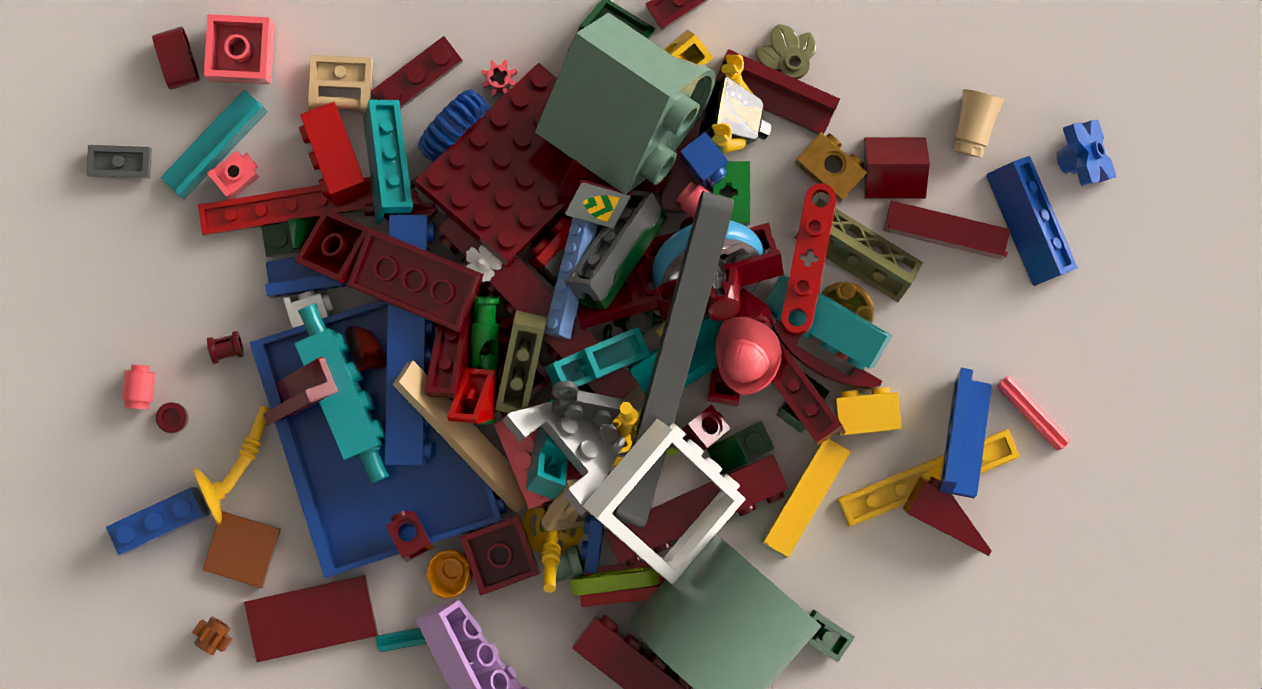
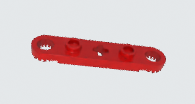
[782,183,837,335]

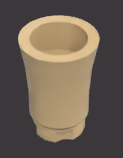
[954,89,1005,158]

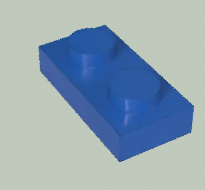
[580,515,604,574]

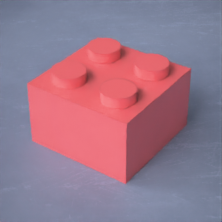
[204,14,275,85]

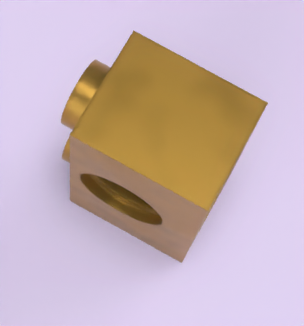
[795,132,867,203]

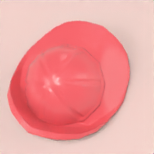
[716,317,782,395]

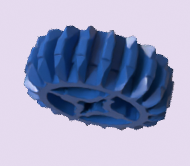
[418,89,491,162]

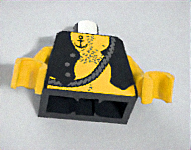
[699,55,772,154]

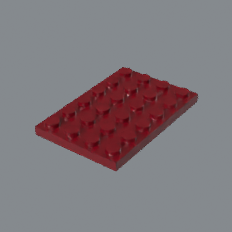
[414,63,574,266]

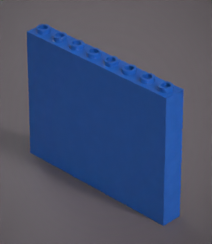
[249,300,507,578]

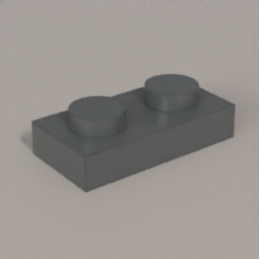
[87,145,152,179]

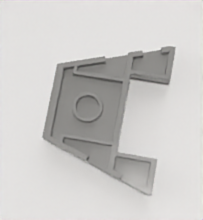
[502,401,626,516]

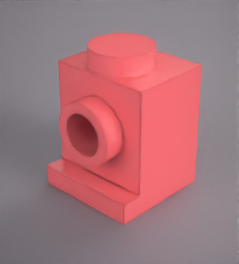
[207,151,260,199]

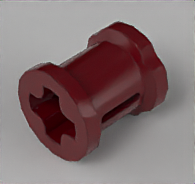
[207,331,244,364]

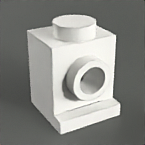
[283,290,334,328]

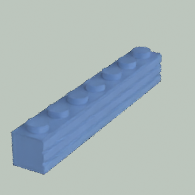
[544,217,598,340]

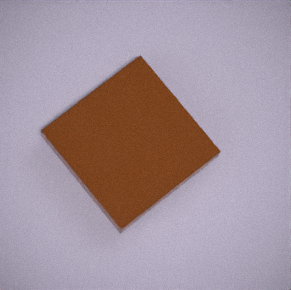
[202,511,281,588]

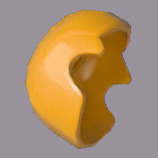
[426,549,473,599]

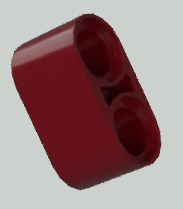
[152,26,200,90]

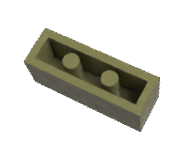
[495,311,547,413]

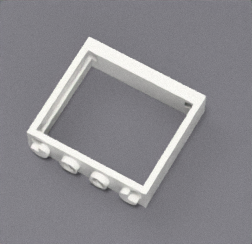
[583,419,745,585]

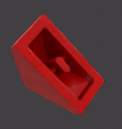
[447,368,496,424]

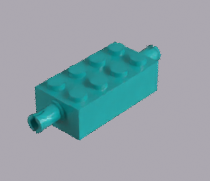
[294,303,389,484]

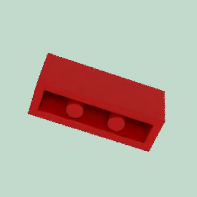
[298,101,369,205]

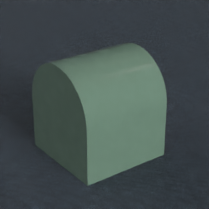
[629,534,822,689]

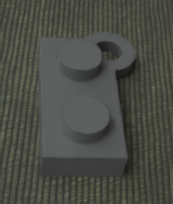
[552,381,623,425]

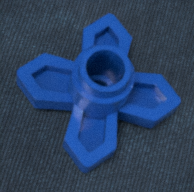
[1057,120,1116,186]

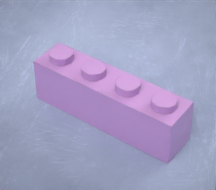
[416,599,528,689]

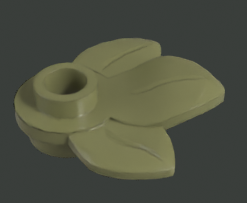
[755,24,816,80]

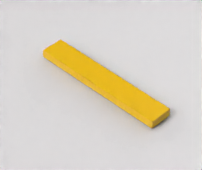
[837,429,1020,527]

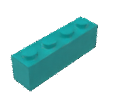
[765,274,893,370]

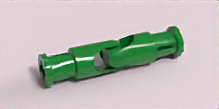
[470,297,499,424]

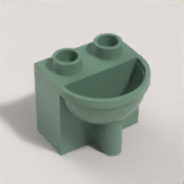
[535,13,716,195]

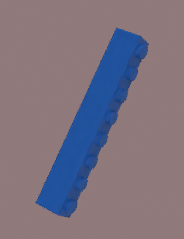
[385,215,435,466]

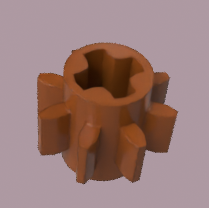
[192,616,232,655]

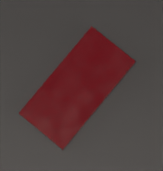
[346,228,484,333]
[244,575,378,662]

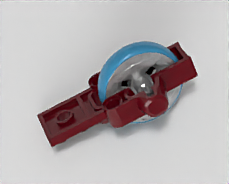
[577,217,784,329]

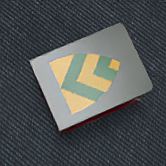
[557,160,631,228]

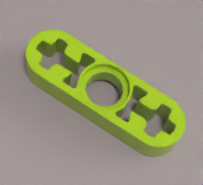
[570,567,660,595]

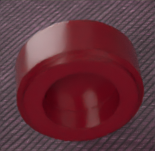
[156,402,188,433]

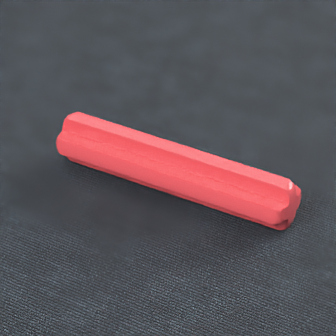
[997,376,1070,451]

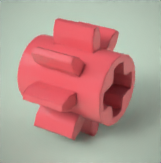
[481,60,518,98]

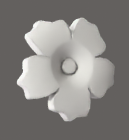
[466,246,502,282]

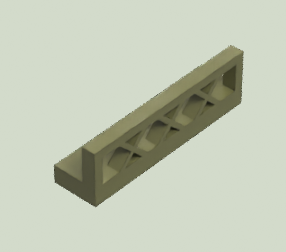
[795,198,923,302]

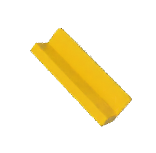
[762,438,851,557]

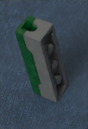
[566,190,667,310]

